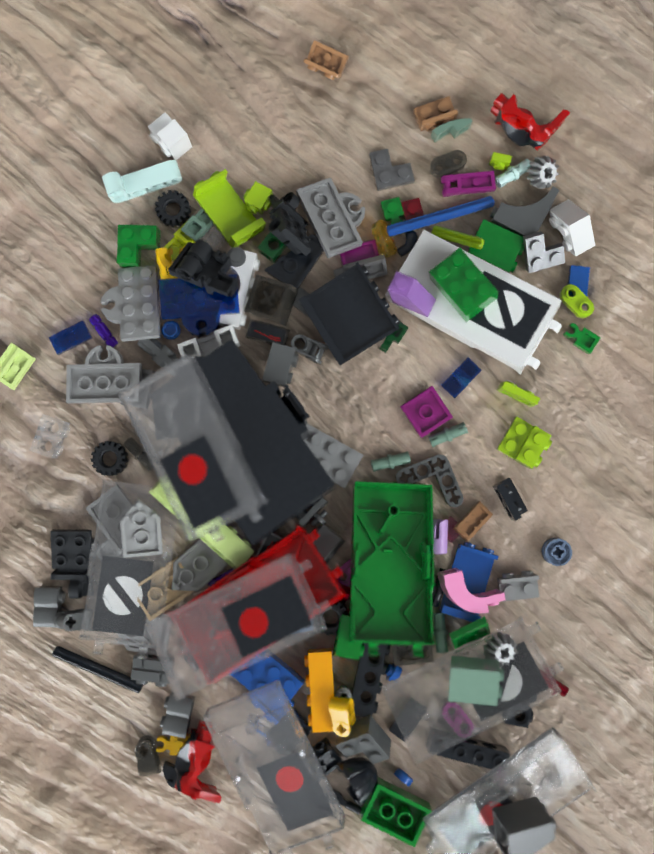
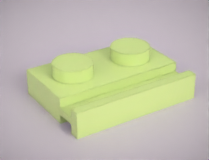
[0,343,36,390]

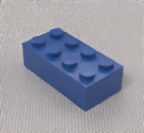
[230,648,305,715]

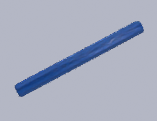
[386,196,494,237]

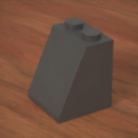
[492,796,557,854]

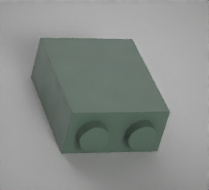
[448,656,504,706]

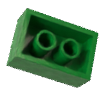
[429,247,498,323]
[360,777,432,847]

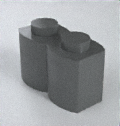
[33,586,65,627]
[160,692,195,738]

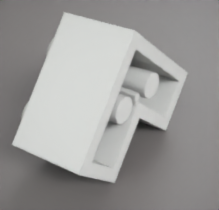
[148,112,192,160]
[549,199,595,256]

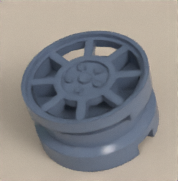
[541,538,572,566]

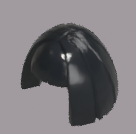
[335,757,378,806]

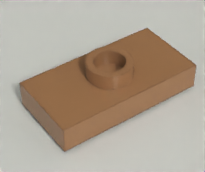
[453,501,493,542]

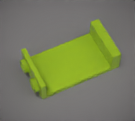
[193,169,266,248]

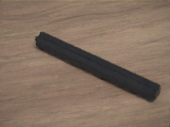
[52,646,143,693]

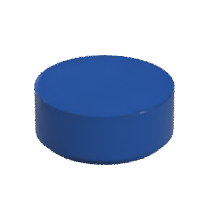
[394,768,413,787]

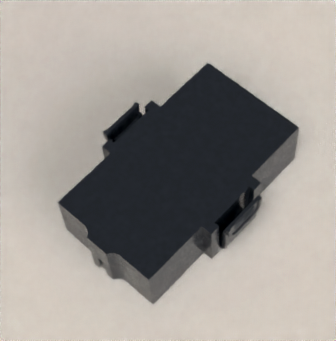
[149,339,335,545]

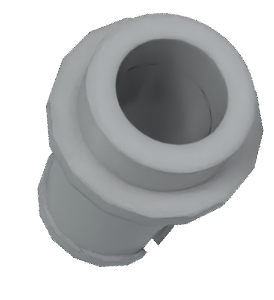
[336,685,351,698]

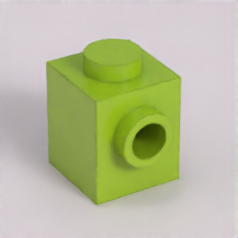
[244,181,273,215]

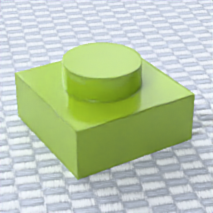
[489,152,512,170]

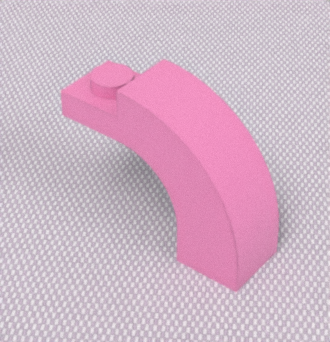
[437,568,506,613]

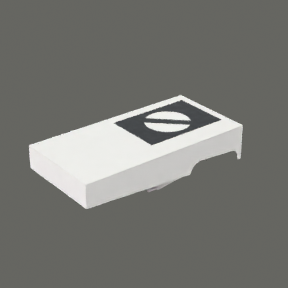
[385,230,562,375]

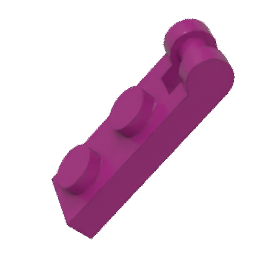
[441,171,496,197]

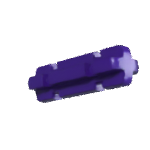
[89,314,118,347]

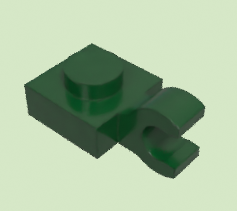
[380,321,409,353]

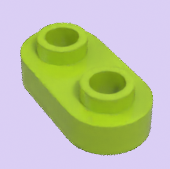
[560,284,594,318]

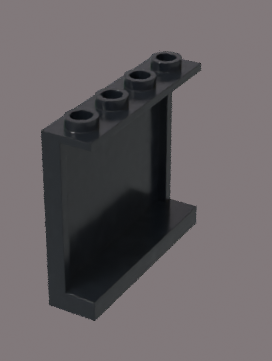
[299,262,400,366]

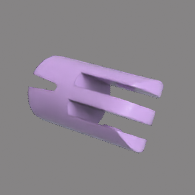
[433,519,448,554]

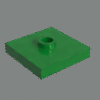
[449,616,491,652]

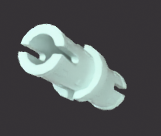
[495,158,531,188]

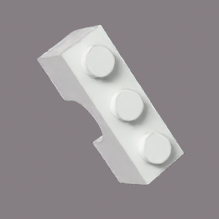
[177,325,240,363]

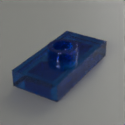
[49,320,93,355]

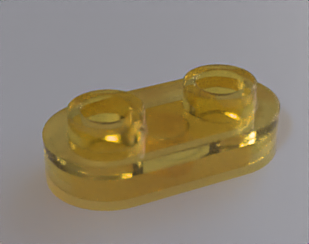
[372,220,397,258]

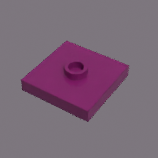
[400,386,453,438]

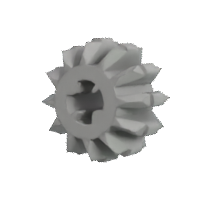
[526,155,559,189]
[483,632,518,668]

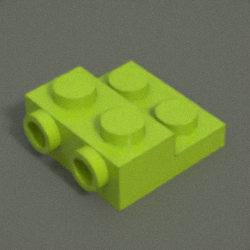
[496,417,552,469]

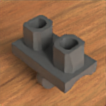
[296,498,328,527]

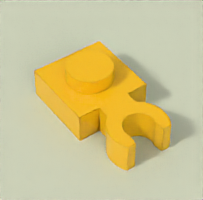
[156,734,191,756]

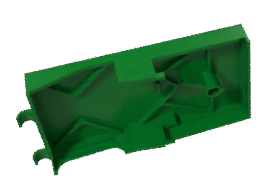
[350,481,435,656]

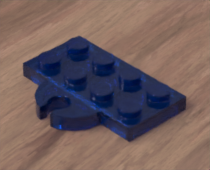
[158,274,240,336]

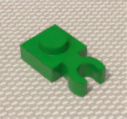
[381,197,404,224]
[563,323,600,355]

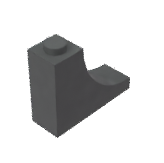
[489,186,559,237]

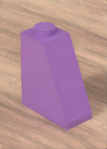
[388,271,436,317]

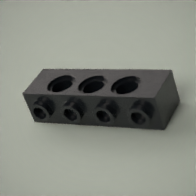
[351,643,391,717]
[426,728,510,773]

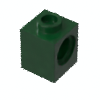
[257,232,287,263]

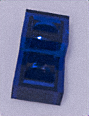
[441,357,482,398]

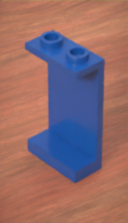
[439,542,499,622]

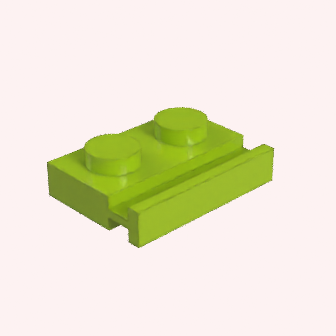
[497,381,540,407]

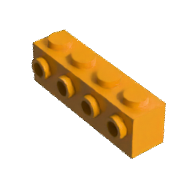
[304,648,334,733]

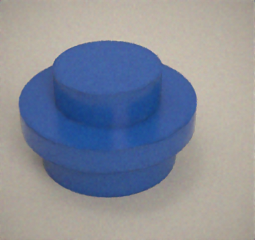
[161,321,181,340]
[385,662,402,682]

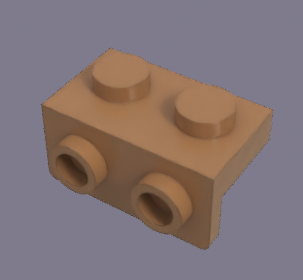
[304,40,349,80]

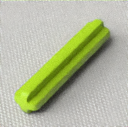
[431,225,485,249]

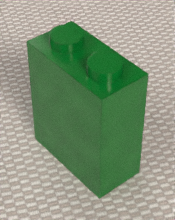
[468,219,524,273]

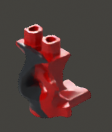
[490,93,570,151]
[174,720,221,804]

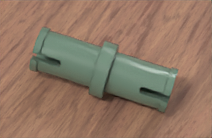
[428,422,468,447]
[371,451,411,472]
[433,612,448,653]

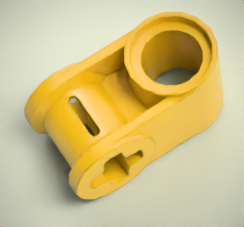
[329,697,356,737]

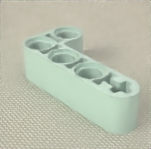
[102,160,182,203]

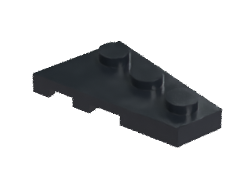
[264,234,324,292]

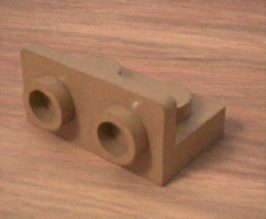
[413,96,458,131]

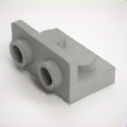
[497,571,539,602]

